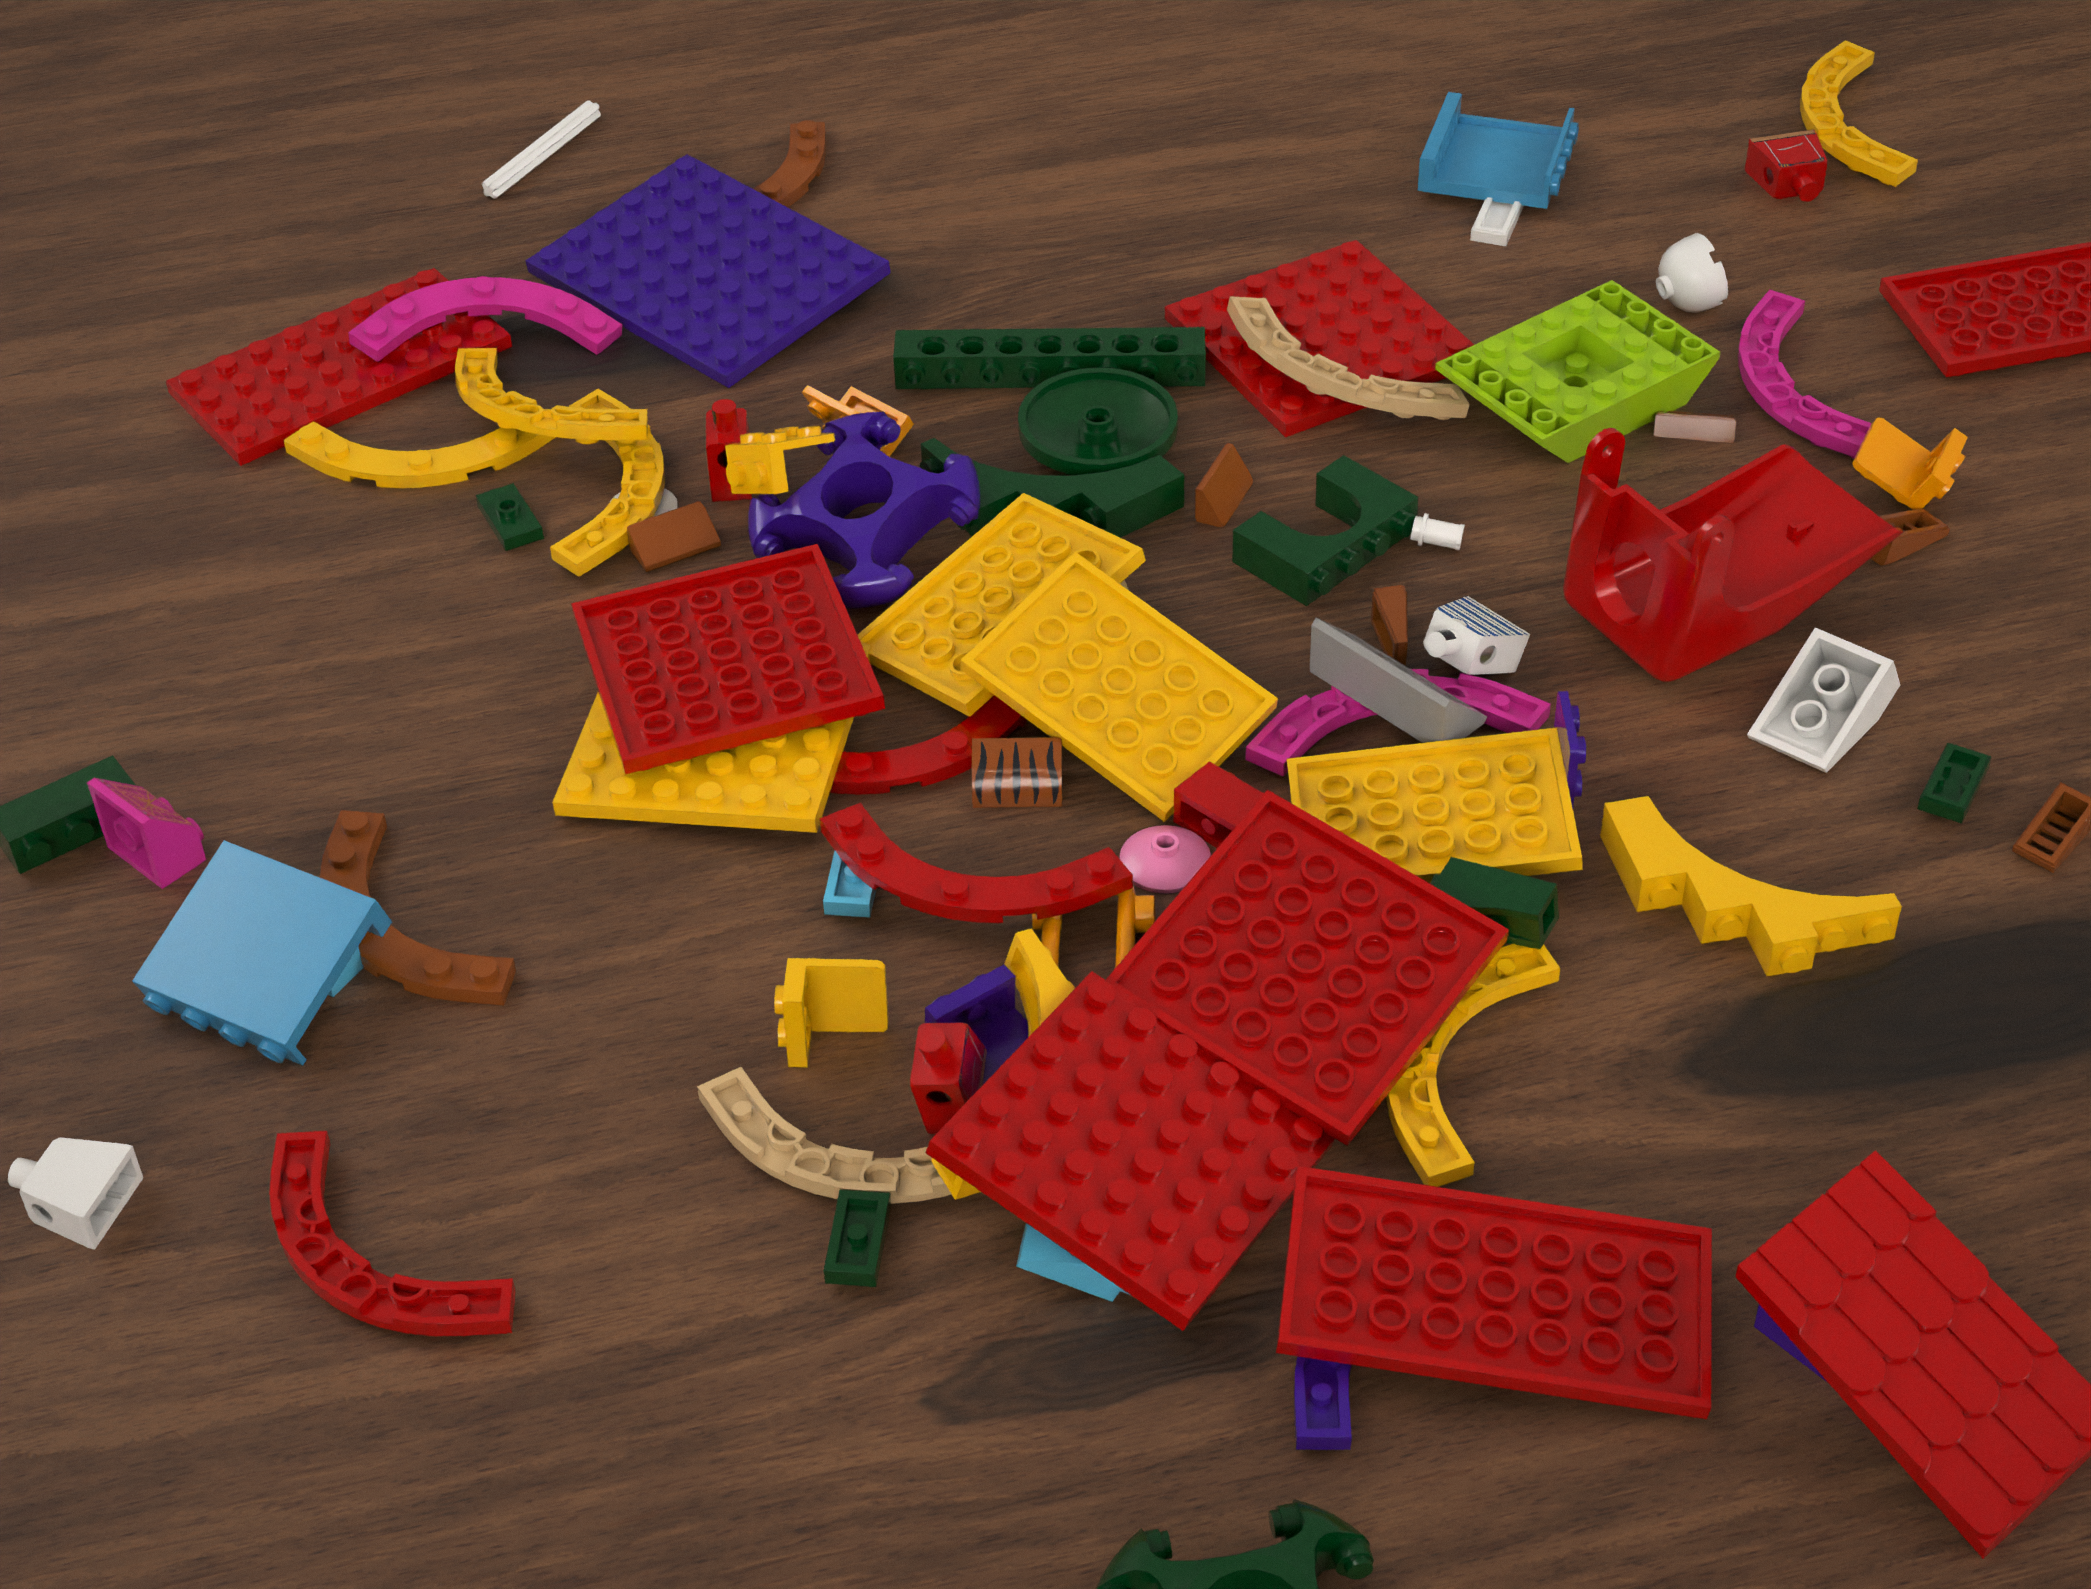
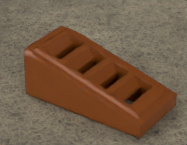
[1871,508,1951,566]
[1371,585,1408,666]
[2012,782,2091,873]

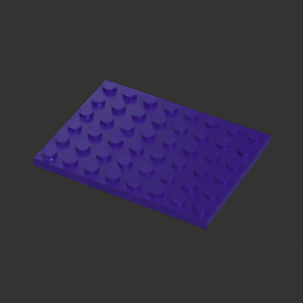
[525,154,891,388]

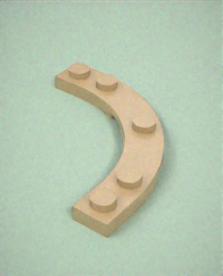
[1227,296,1470,420]
[697,1067,952,1204]

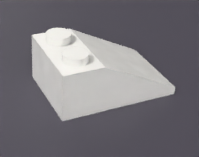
[1747,628,1900,773]

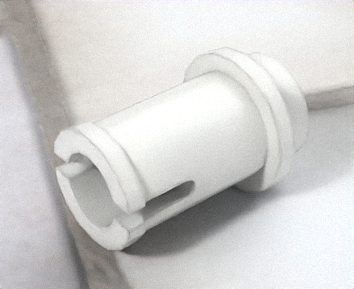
[1410,513,1465,551]

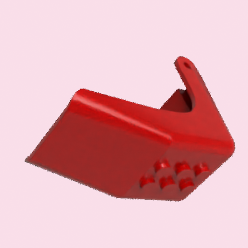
[1563,428,1904,682]

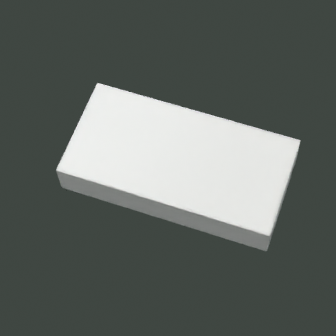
[1470,197,1524,246]

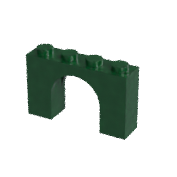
[1232,455,1418,606]

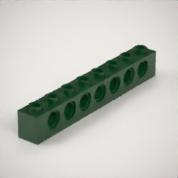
[893,327,1206,389]

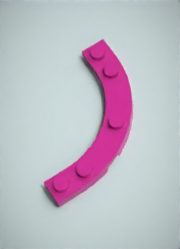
[348,276,622,362]
[1738,289,1872,459]
[1245,669,1551,777]

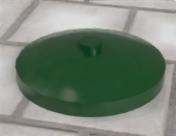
[1018,368,1178,475]

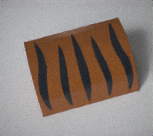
[972,737,1063,808]

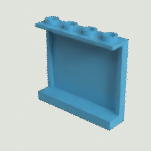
[1417,92,1579,209]
[132,840,392,1065]

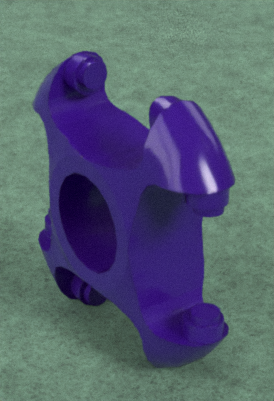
[748,412,981,609]

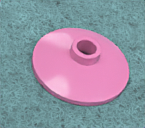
[1119,825,1211,894]

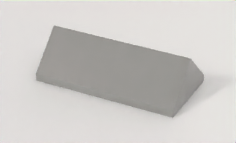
[1310,617,1487,743]

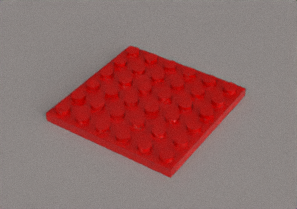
[1165,240,1474,438]
[571,544,885,775]
[1105,789,1509,1146]
[925,971,1335,1331]

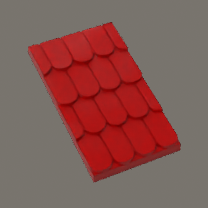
[1735,1150,2091,1559]

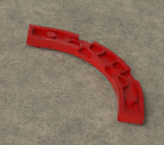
[830,695,1027,795]
[819,803,1133,923]
[269,1131,516,1336]

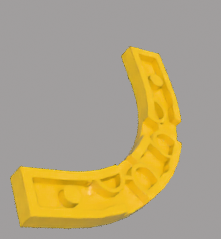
[1800,40,1918,187]
[455,348,648,444]
[550,388,665,577]
[283,421,556,488]
[1386,944,1560,1187]

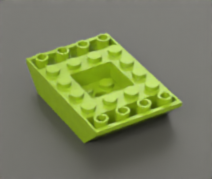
[1435,280,1720,463]

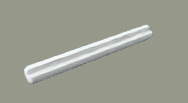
[482,100,601,199]

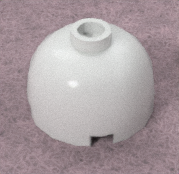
[1656,233,1728,313]

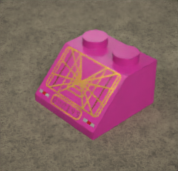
[87,778,206,889]

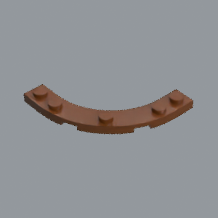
[753,120,826,207]
[320,810,516,1006]

